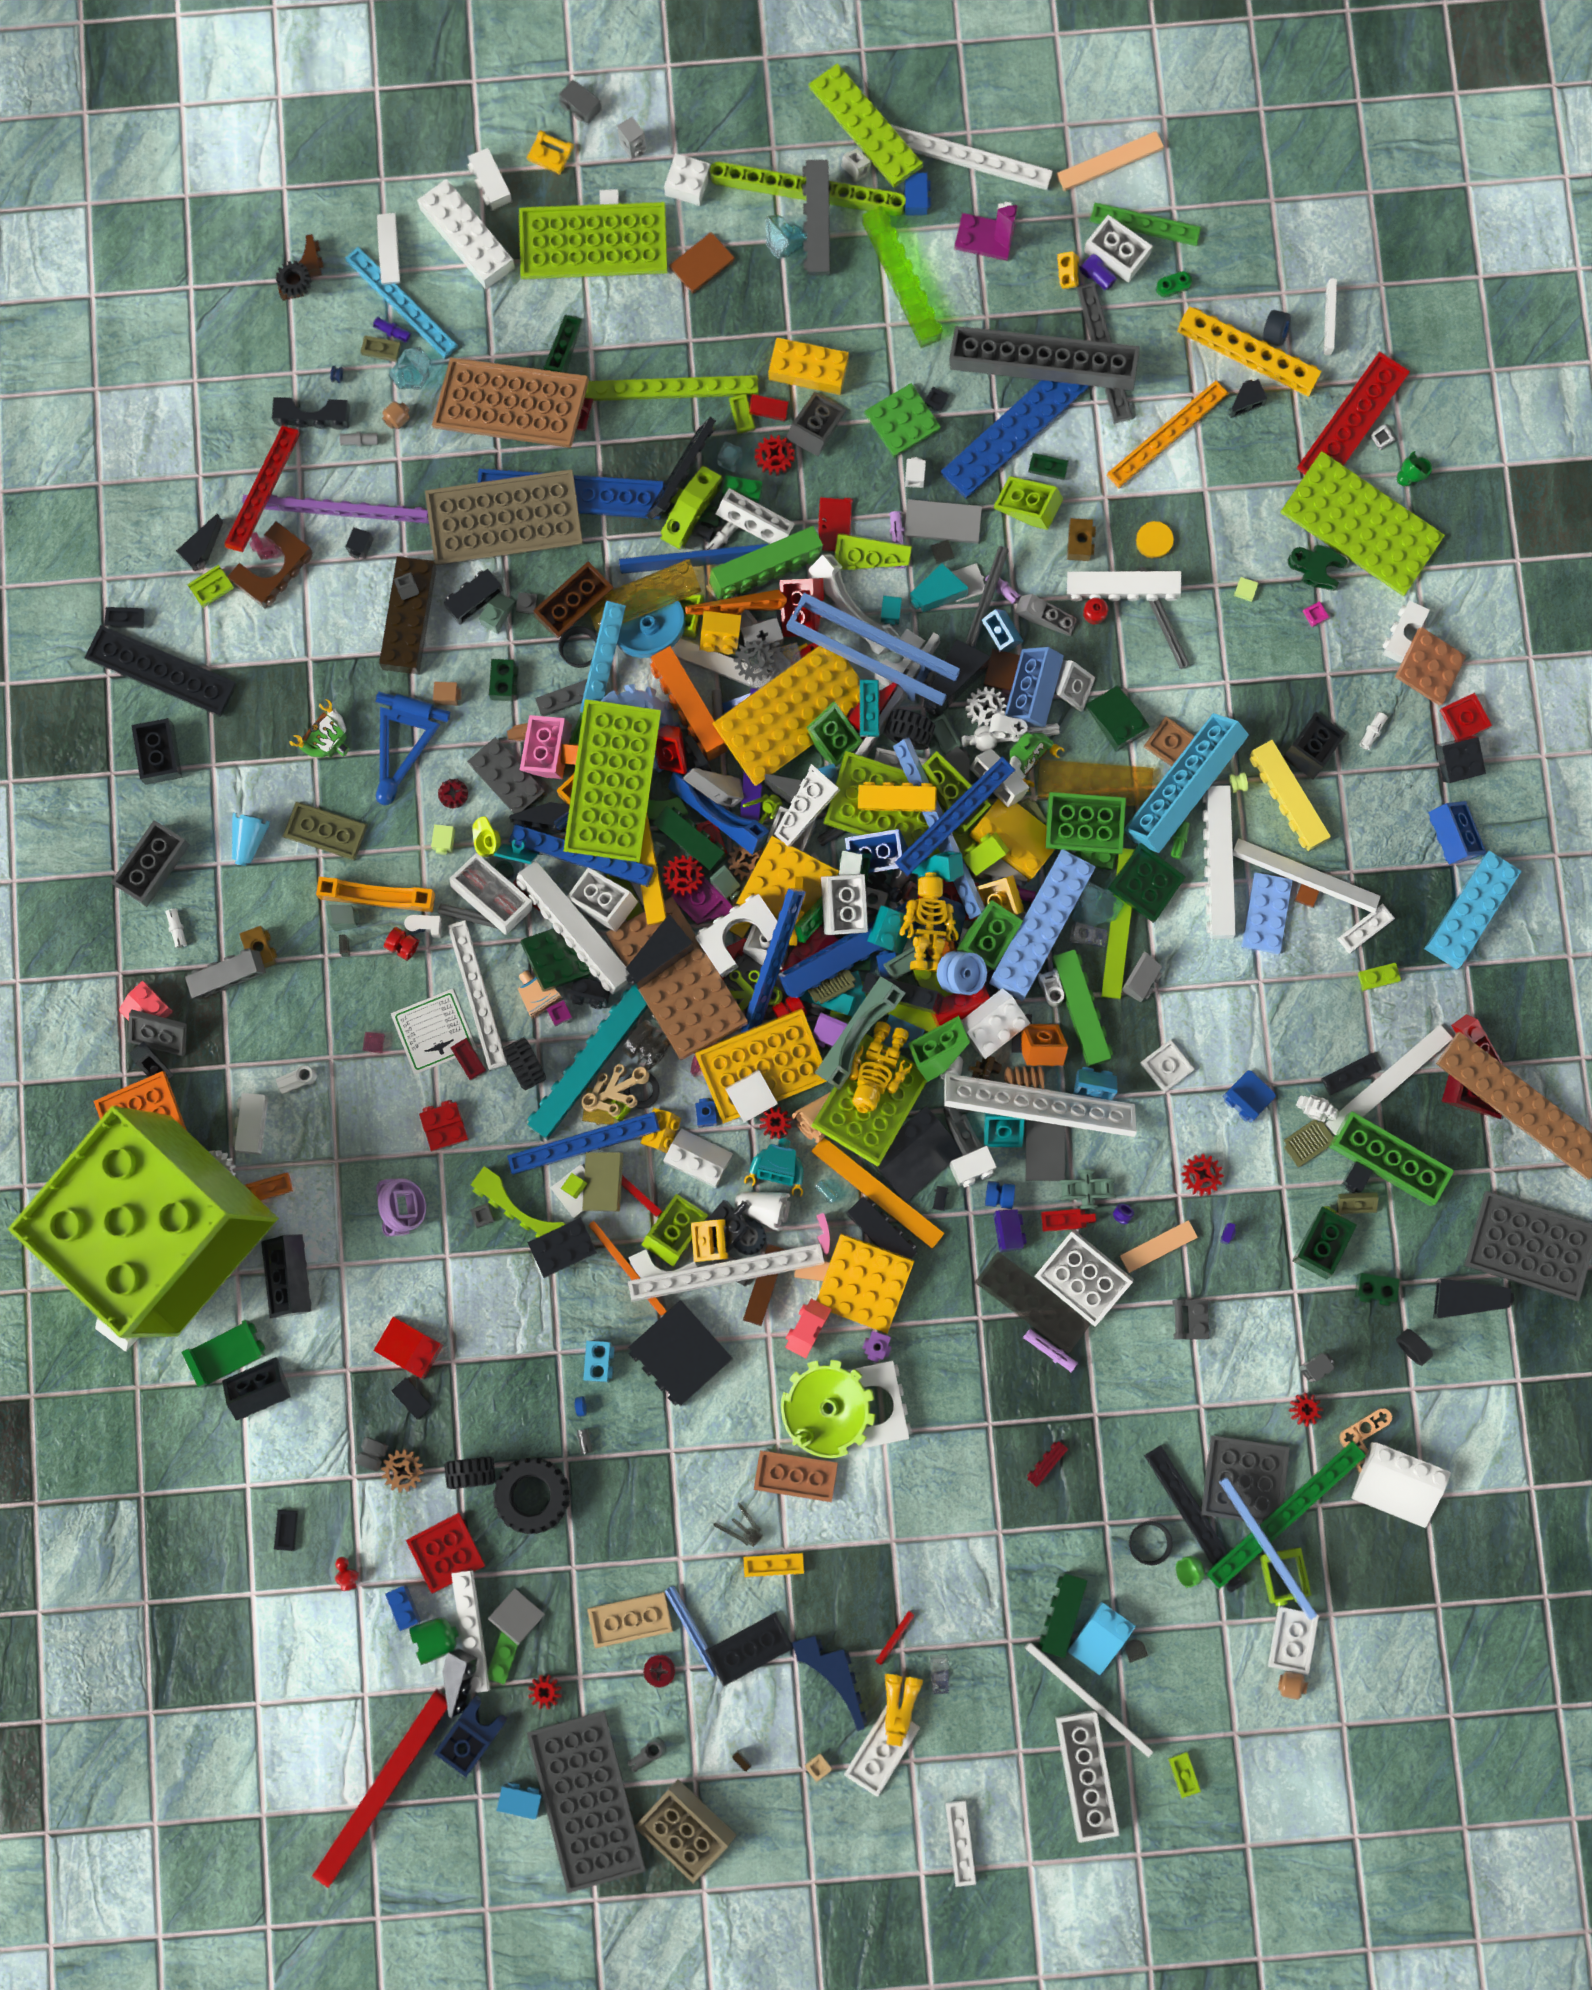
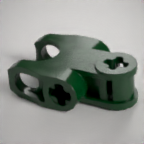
[1287,545,1348,591]

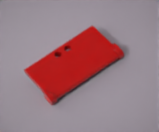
[818,497,853,551]

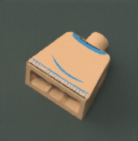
[518,970,562,1019]

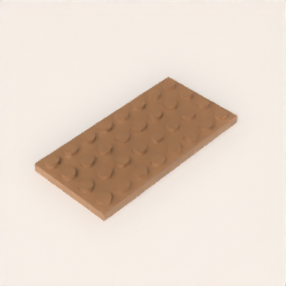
[432,357,589,448]
[606,897,748,1061]

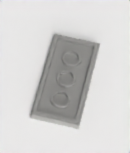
[904,499,982,544]

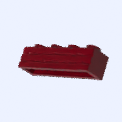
[1027,1441,1068,1487]

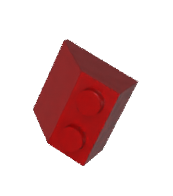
[655,725,688,774]

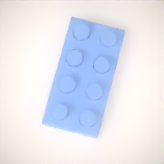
[1241,873,1292,954]

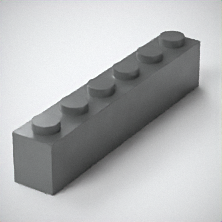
[803,159,830,276]

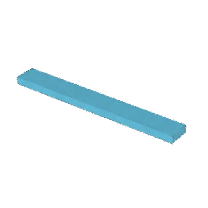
[345,247,458,359]

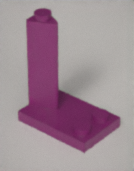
[954,205,1018,261]

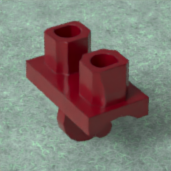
[576,398,594,431]

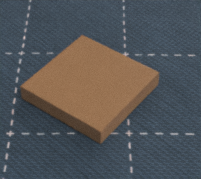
[1144,716,1195,767]

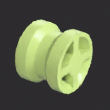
[1229,772,1248,793]

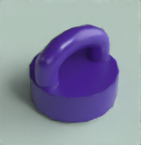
[1113,1203,1134,1225]

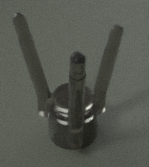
[713,1502,763,1547]

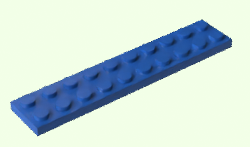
[941,380,1090,499]
[477,469,664,519]

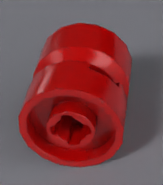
[384,926,420,961]
[772,996,808,1018]

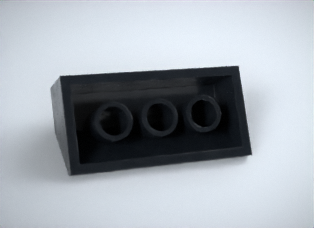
[261,1234,311,1319]

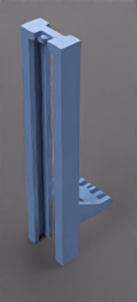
[787,593,960,706]

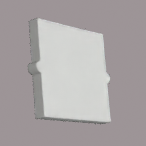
[952,563,985,603]

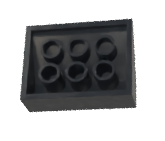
[870,1106,962,1202]

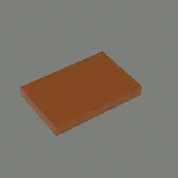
[669,232,735,294]

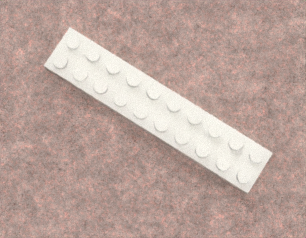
[944,1073,1137,1137]

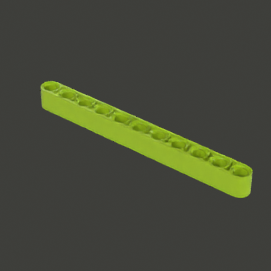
[710,162,906,216]

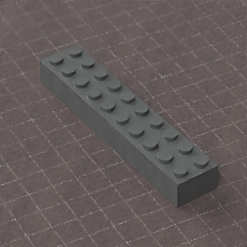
[949,326,1140,390]

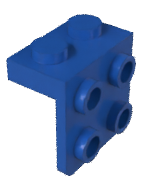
[1222,1070,1276,1123]

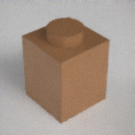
[433,682,462,706]

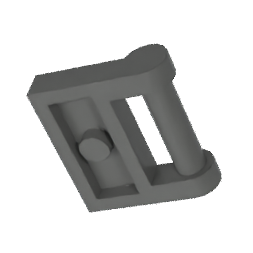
[1172,1300,1209,1340]

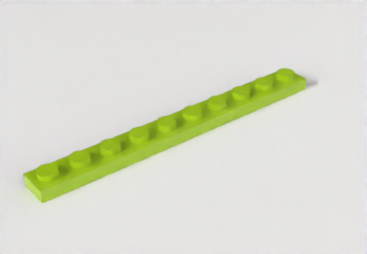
[585,375,758,401]

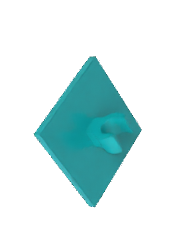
[494,838,539,864]

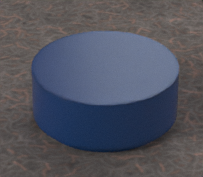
[575,1396,587,1417]

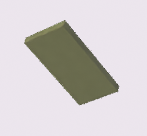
[283,802,368,861]

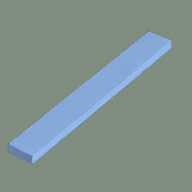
[1219,1478,1317,1620]

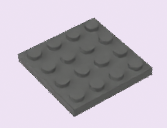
[1201,1435,1290,1524]

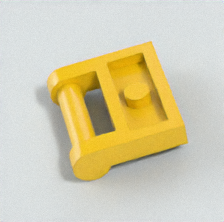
[527,130,574,174]
[691,1219,728,1262]

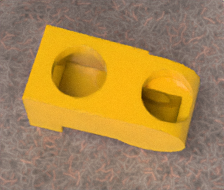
[1057,251,1079,289]

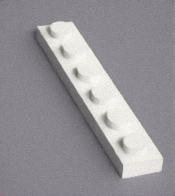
[452,1570,491,1693]

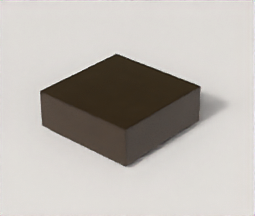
[732,1750,751,1772]

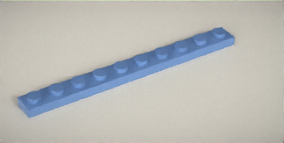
[893,738,985,920]

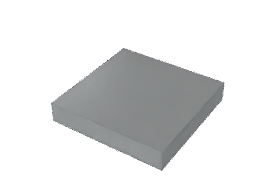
[488,1589,545,1645]

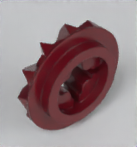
[438,779,468,809]
[643,1655,675,1688]

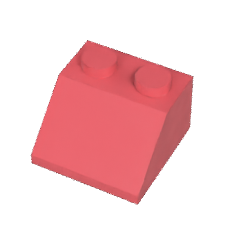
[119,981,173,1021]

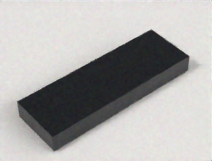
[1321,1052,1382,1096]

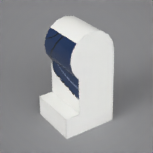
[404,915,442,938]

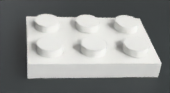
[1268,1606,1319,1675]

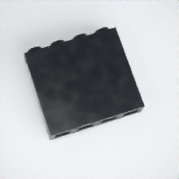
[628,1300,733,1406]

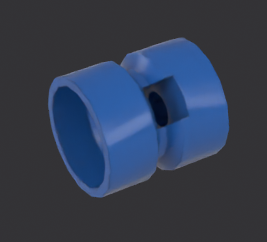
[985,1181,1015,1209]

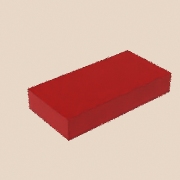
[749,394,788,421]

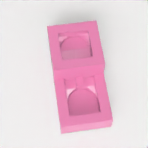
[816,1212,830,1256]

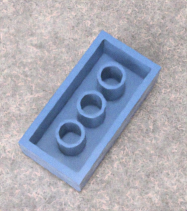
[1005,647,1064,727]

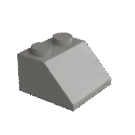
[1122,952,1163,1002]

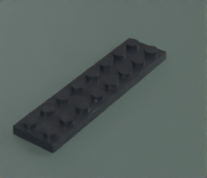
[84,625,237,717]

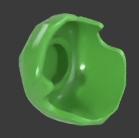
[1176,1555,1205,1588]

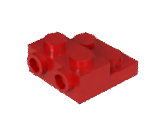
[419,1100,469,1152]

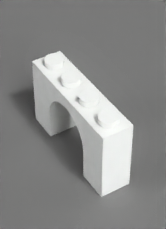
[695,894,777,978]
[847,1361,912,1449]

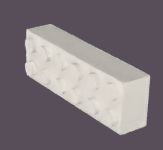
[417,179,515,290]
[1055,1710,1119,1843]

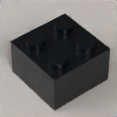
[1435,736,1486,783]

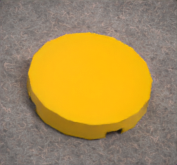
[1136,521,1174,558]

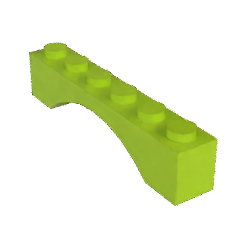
[470,1166,565,1238]

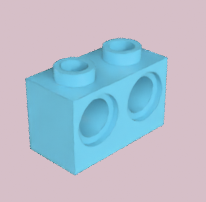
[583,1341,614,1382]

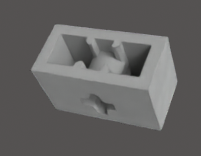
[617,117,647,160]
[741,618,784,654]

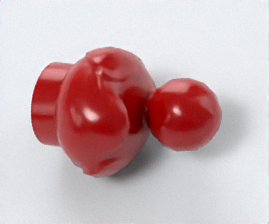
[335,1557,359,1591]

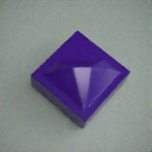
[1220,1223,1236,1245]

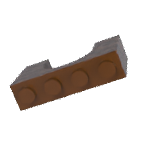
[227,521,313,609]

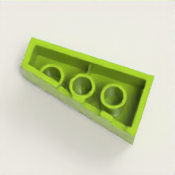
[922,751,991,834]

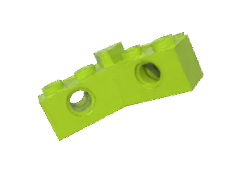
[660,465,723,549]

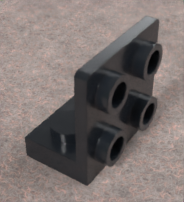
[567,978,610,1010]

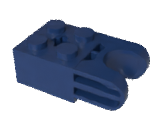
[434,1695,507,1777]

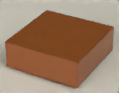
[1294,884,1319,908]

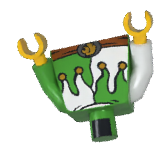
[290,699,350,758]
[1009,732,1065,792]

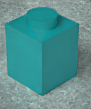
[880,596,902,626]

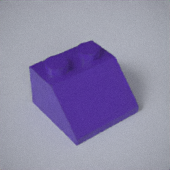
[993,1209,1027,1253]

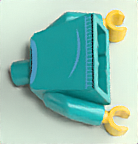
[744,1138,804,1197]

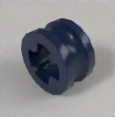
[330,366,343,383]

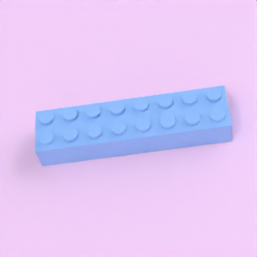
[989,850,1095,1001]

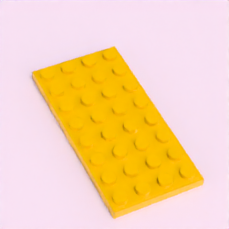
[712,637,860,786]

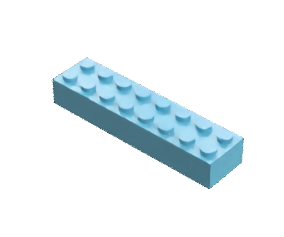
[1124,713,1249,853]

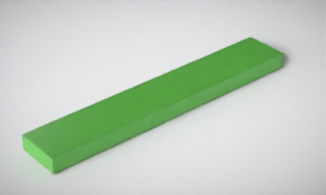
[1090,202,1201,246]

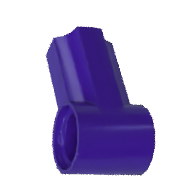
[1079,254,1117,291]

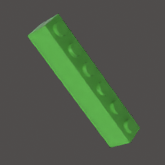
[1052,950,1113,1068]

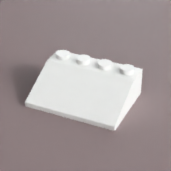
[1035,1229,1134,1327]
[1351,1442,1451,1528]

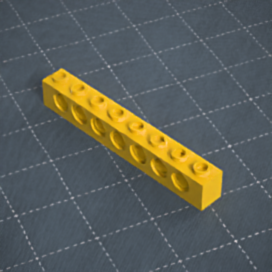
[1177,306,1322,397]

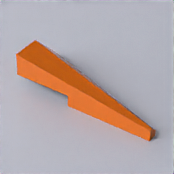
[685,589,787,615]

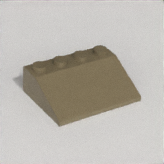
[635,1779,737,1883]

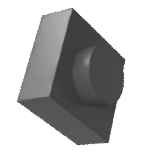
[516,592,538,614]

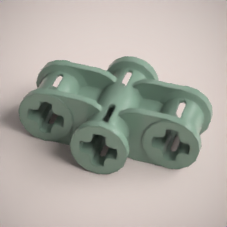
[1059,1169,1116,1210]

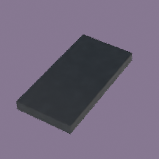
[704,1612,793,1687]

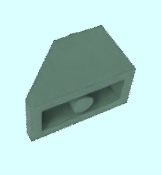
[479,593,516,634]
[710,865,741,901]
[326,905,360,932]

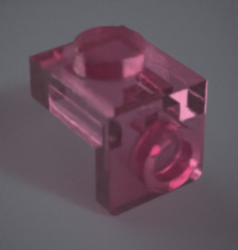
[249,532,278,560]

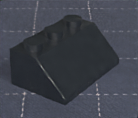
[222,1357,291,1421]

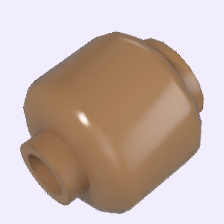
[382,401,410,429]
[1278,1671,1308,1700]

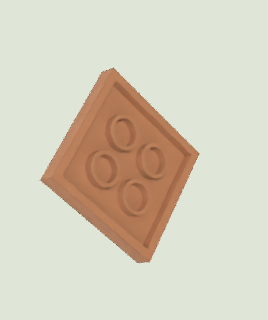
[1395,627,1466,705]

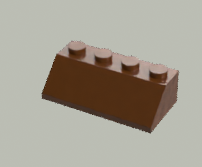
[533,561,614,638]

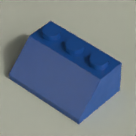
[1428,801,1486,865]
[845,829,909,873]

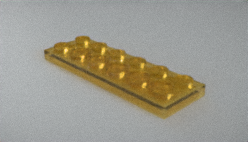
[589,559,702,633]
[1037,759,1153,806]

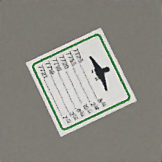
[391,989,477,1075]

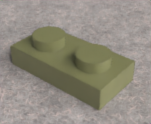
[360,335,401,362]
[1337,1193,1378,1214]

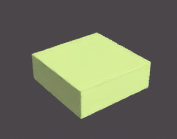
[1234,577,1258,602]

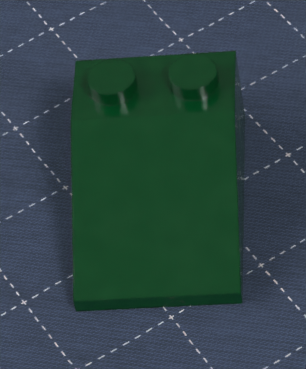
[1085,685,1150,752]
[1292,1206,1357,1280]

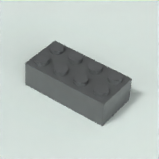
[110,820,190,907]

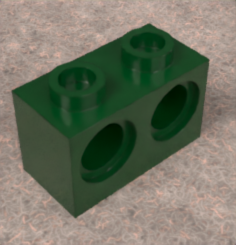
[489,659,519,701]
[1354,1273,1400,1306]

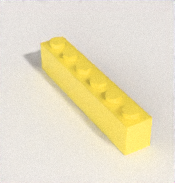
[1250,740,1331,851]

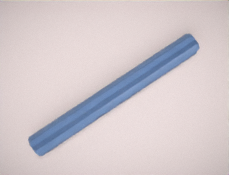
[665,1586,717,1677]

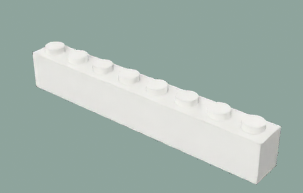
[1202,786,1235,939]
[516,861,628,995]

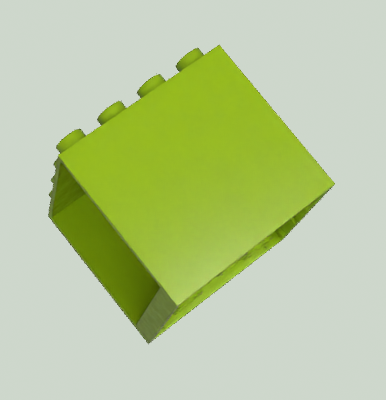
[8,1106,279,1338]

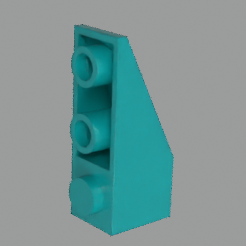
[912,851,964,882]

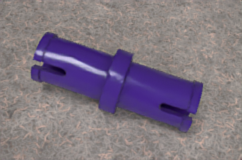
[373,316,411,343]

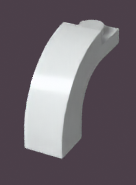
[628,1249,698,1278]

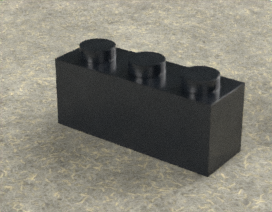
[443,568,503,625]

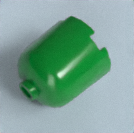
[409,1617,459,1665]

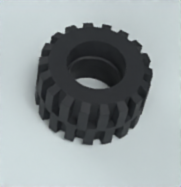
[884,709,936,750]
[503,1037,546,1091]
[444,1456,496,1489]

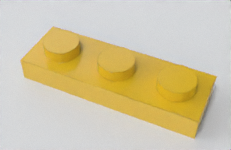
[743,1553,804,1577]

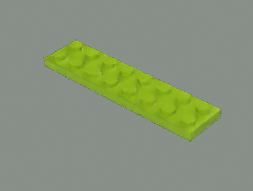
[808,63,923,188]

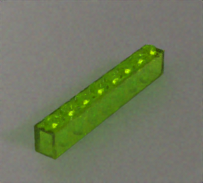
[862,206,943,348]

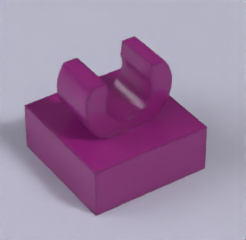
[546,1000,572,1027]

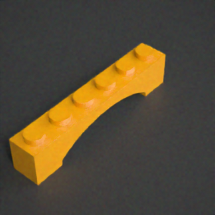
[316,877,435,913]

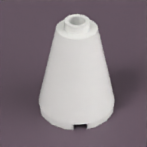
[735,1192,791,1232]

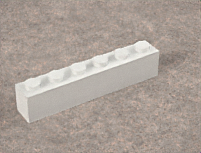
[1067,571,1181,601]

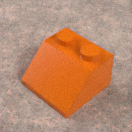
[1021,1024,1068,1066]

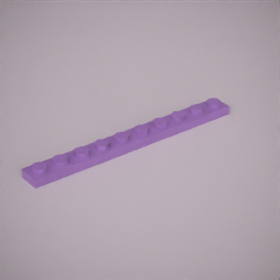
[242,495,429,524]

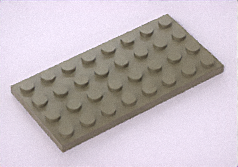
[425,469,583,566]

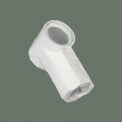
[276,1066,317,1094]

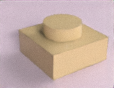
[804,1753,832,1782]

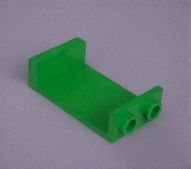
[181,1320,266,1388]

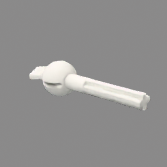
[962,723,1060,752]

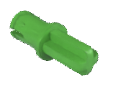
[1171,821,1190,859]

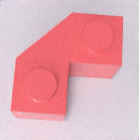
[785,1298,832,1358]

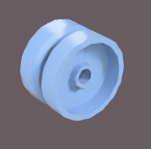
[937,951,987,995]

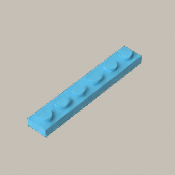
[580,601,626,712]

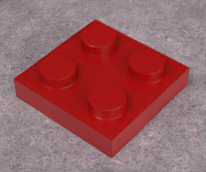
[1439,693,1492,740]

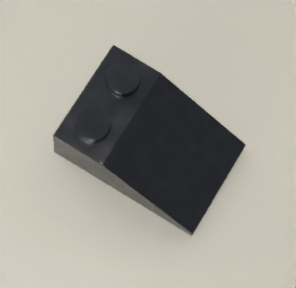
[1283,712,1346,780]

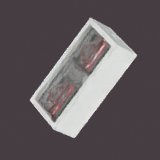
[450,853,532,935]

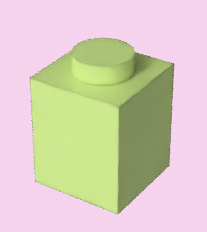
[431,824,455,855]

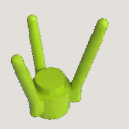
[743,794,783,824]

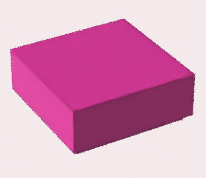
[1303,601,1329,627]

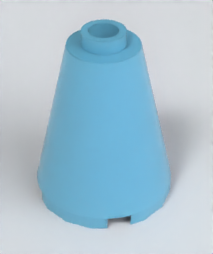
[232,812,271,866]

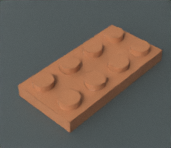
[754,1450,838,1502]

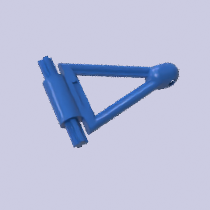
[375,692,451,805]

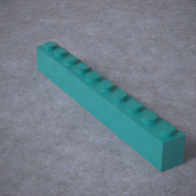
[527,985,648,1140]

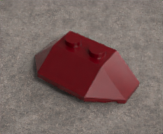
[780,922,843,972]

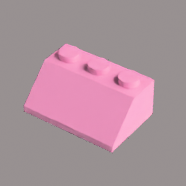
[520,715,572,779]

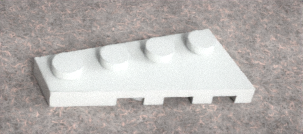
[774,764,840,847]

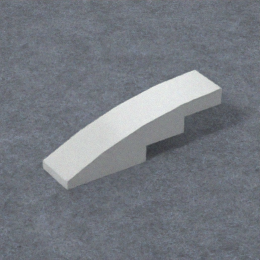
[377,213,401,285]

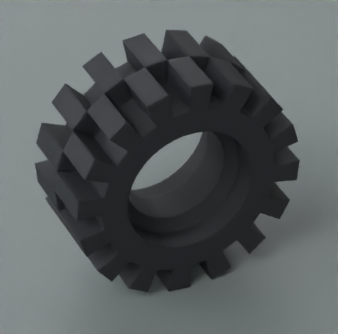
[276,261,311,298]

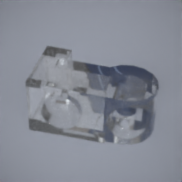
[1069,922,1108,947]
[929,1654,949,1694]

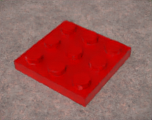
[406,1512,486,1594]

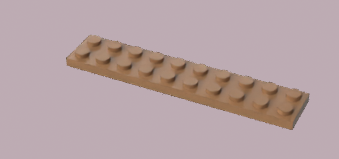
[1436,1032,1592,1180]

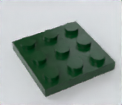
[1108,843,1186,923]
[520,928,592,992]

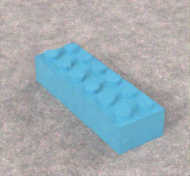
[1424,851,1521,969]

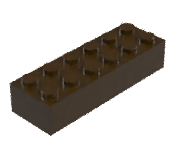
[379,556,437,675]

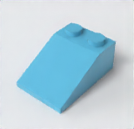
[1067,1602,1136,1675]

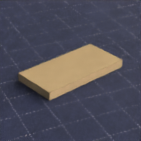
[587,1592,673,1648]

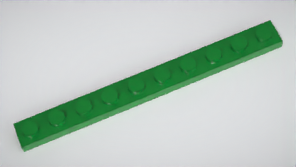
[1205,1441,1366,1589]

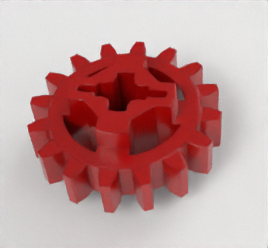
[755,435,795,476]
[662,855,704,897]
[1180,1154,1224,1197]

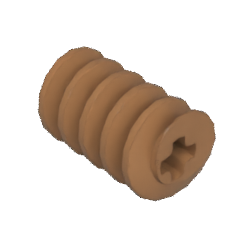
[1004,1066,1044,1089]

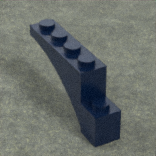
[792,1635,868,1731]

